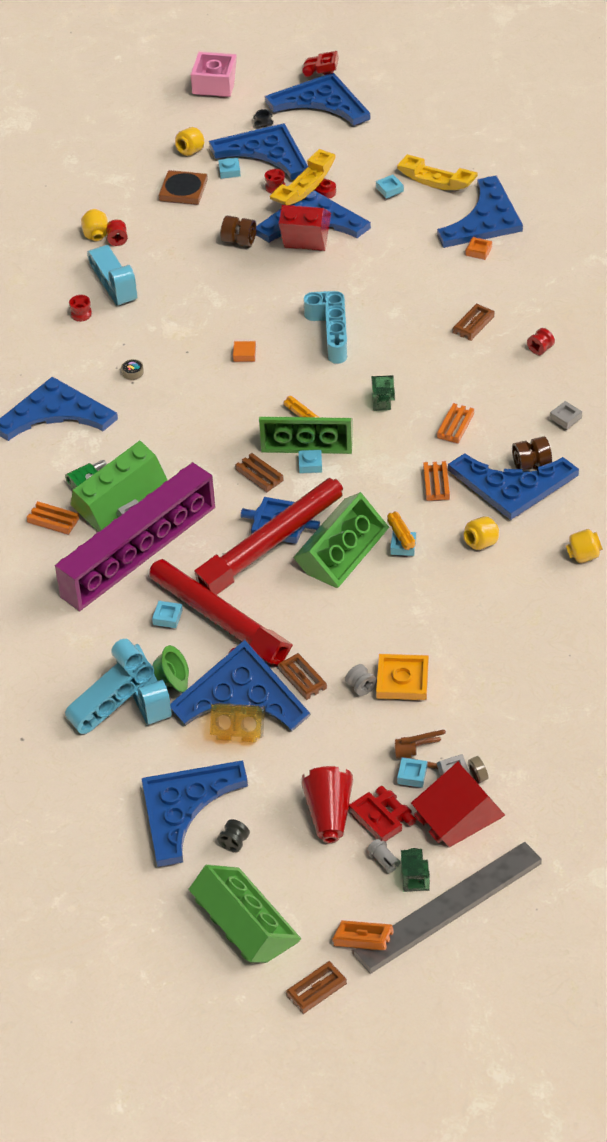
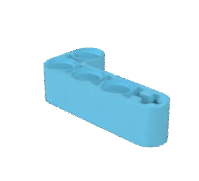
[87,245,137,306]
[304,291,347,364]
[65,639,154,734]
[116,644,172,725]

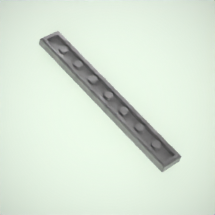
[354,841,542,974]

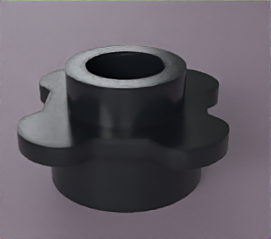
[253,109,274,127]

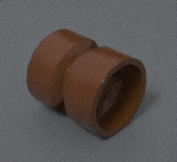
[220,215,257,247]
[512,436,552,471]

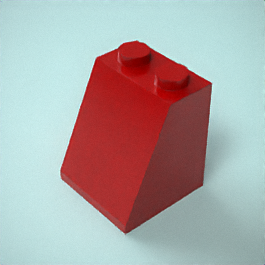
[279,205,331,251]
[411,761,505,847]

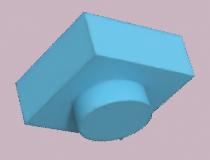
[218,158,241,179]
[376,175,404,198]
[299,450,322,473]
[391,531,416,556]
[152,601,183,628]
[397,758,427,788]

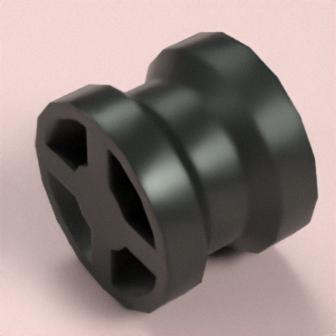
[217,819,250,853]

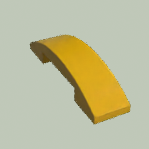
[269,149,336,205]
[397,154,478,190]

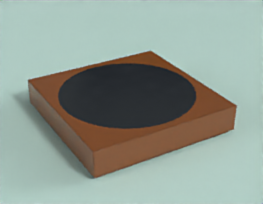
[159,170,208,205]

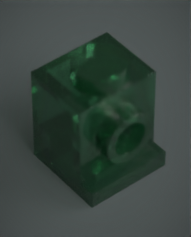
[371,375,395,411]
[401,848,430,892]

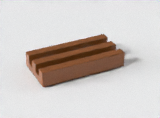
[453,303,495,341]
[235,453,284,492]
[278,653,327,700]
[286,961,347,1014]

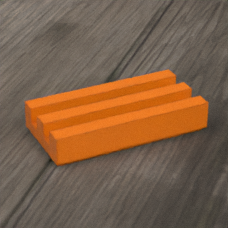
[437,403,474,444]
[423,461,450,501]
[27,501,79,535]
[333,920,394,950]

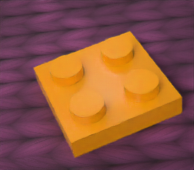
[376,654,429,700]

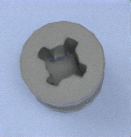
[345,664,377,696]

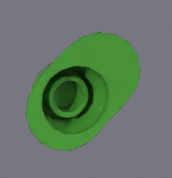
[152,645,189,693]

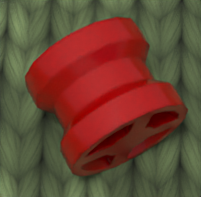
[264,169,285,194]
[106,219,128,246]
[69,295,92,322]
[527,328,555,356]

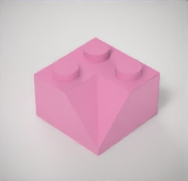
[191,52,237,97]

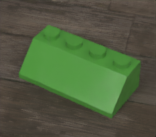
[259,417,353,454]
[70,440,168,532]
[293,492,390,588]
[188,864,302,963]

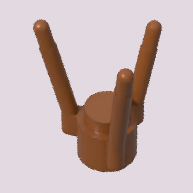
[395,729,446,770]

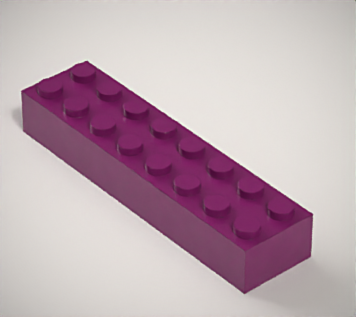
[55,462,216,612]

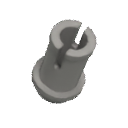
[368,839,401,873]

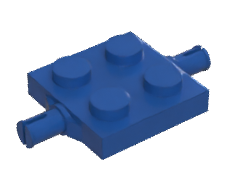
[241,497,320,544]

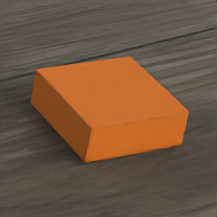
[466,237,492,260]
[233,341,256,362]

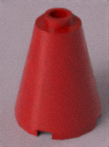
[301,766,353,843]

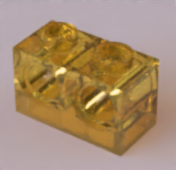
[210,703,265,742]

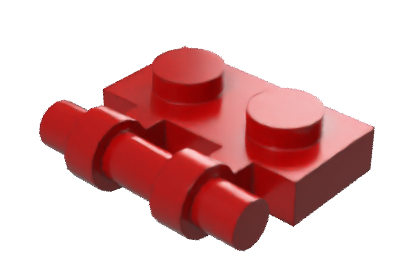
[302,51,339,77]
[349,786,417,842]

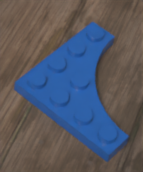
[265,72,371,126]
[209,123,308,180]
[437,175,523,248]
[256,190,371,243]
[0,377,118,441]
[448,453,579,520]
[170,640,311,731]
[141,760,248,867]

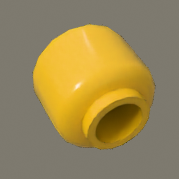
[175,127,205,156]
[81,209,108,241]
[463,516,499,550]
[566,529,603,564]

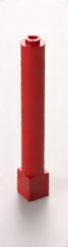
[194,478,343,595]
[149,559,293,665]

